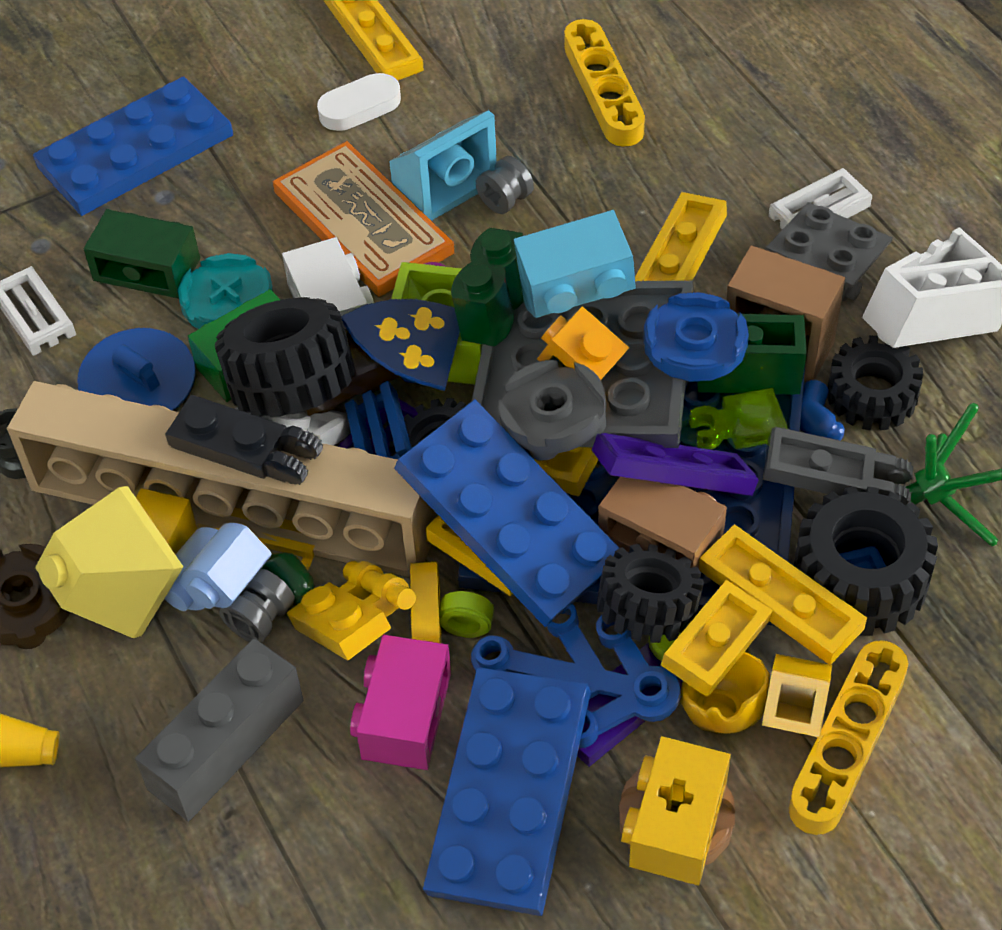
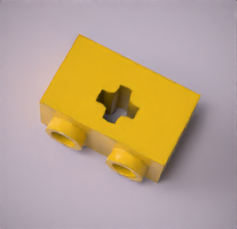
[621,736,731,886]

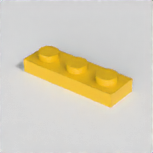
[698,524,867,665]

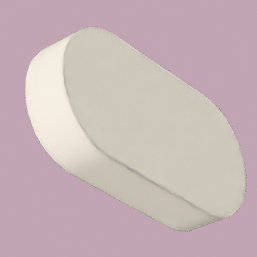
[317,73,401,131]

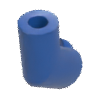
[800,380,845,441]

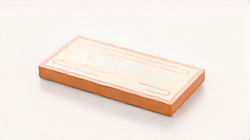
[273,141,455,297]

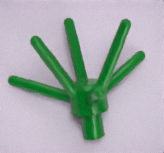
[905,403,1002,546]

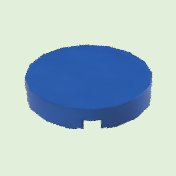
[643,292,749,382]

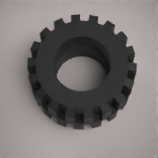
[215,297,355,417]
[793,486,938,636]

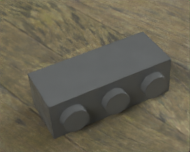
[135,638,304,822]

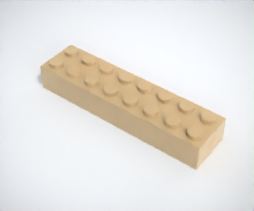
[7,381,436,577]

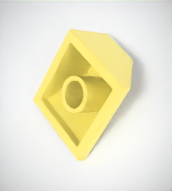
[35,486,183,638]

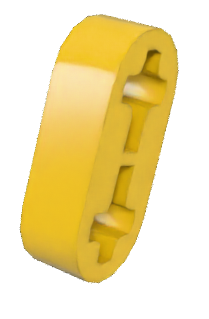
[410,562,442,643]

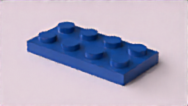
[33,76,233,216]
[394,399,619,627]
[423,667,591,916]

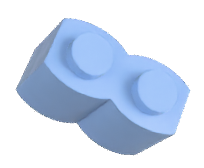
[165,523,272,611]

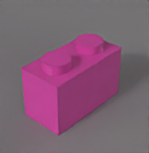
[350,635,451,770]

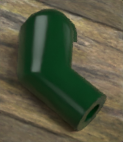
[262,552,316,606]

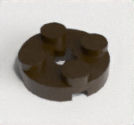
[0,544,70,650]

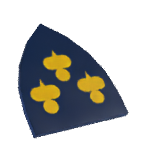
[341,299,460,391]

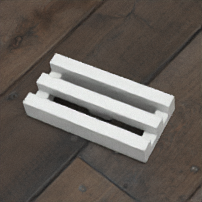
[769,168,872,230]
[0,266,76,356]

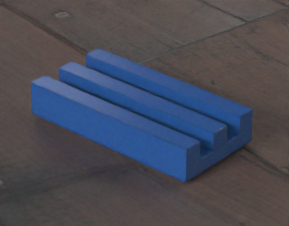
[345,381,412,460]

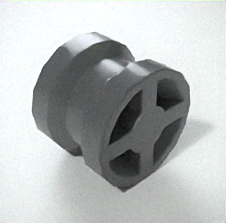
[476,155,534,214]

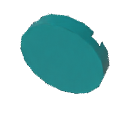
[178,253,274,329]

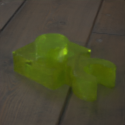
[689,388,788,449]

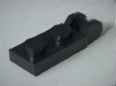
[165,395,324,485]

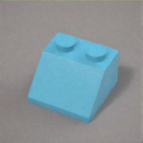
[389,110,497,221]
[514,210,636,318]

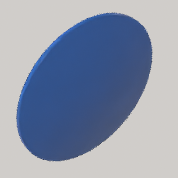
[77,328,196,411]

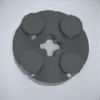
[498,360,607,460]

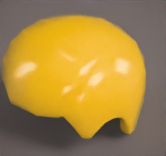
[680,651,770,734]

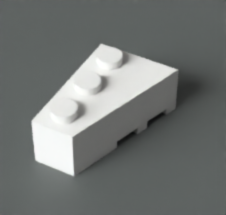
[862,227,1002,348]

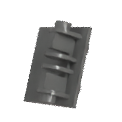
[765,202,893,301]

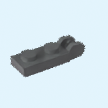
[762,427,913,505]

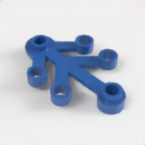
[471,604,681,748]

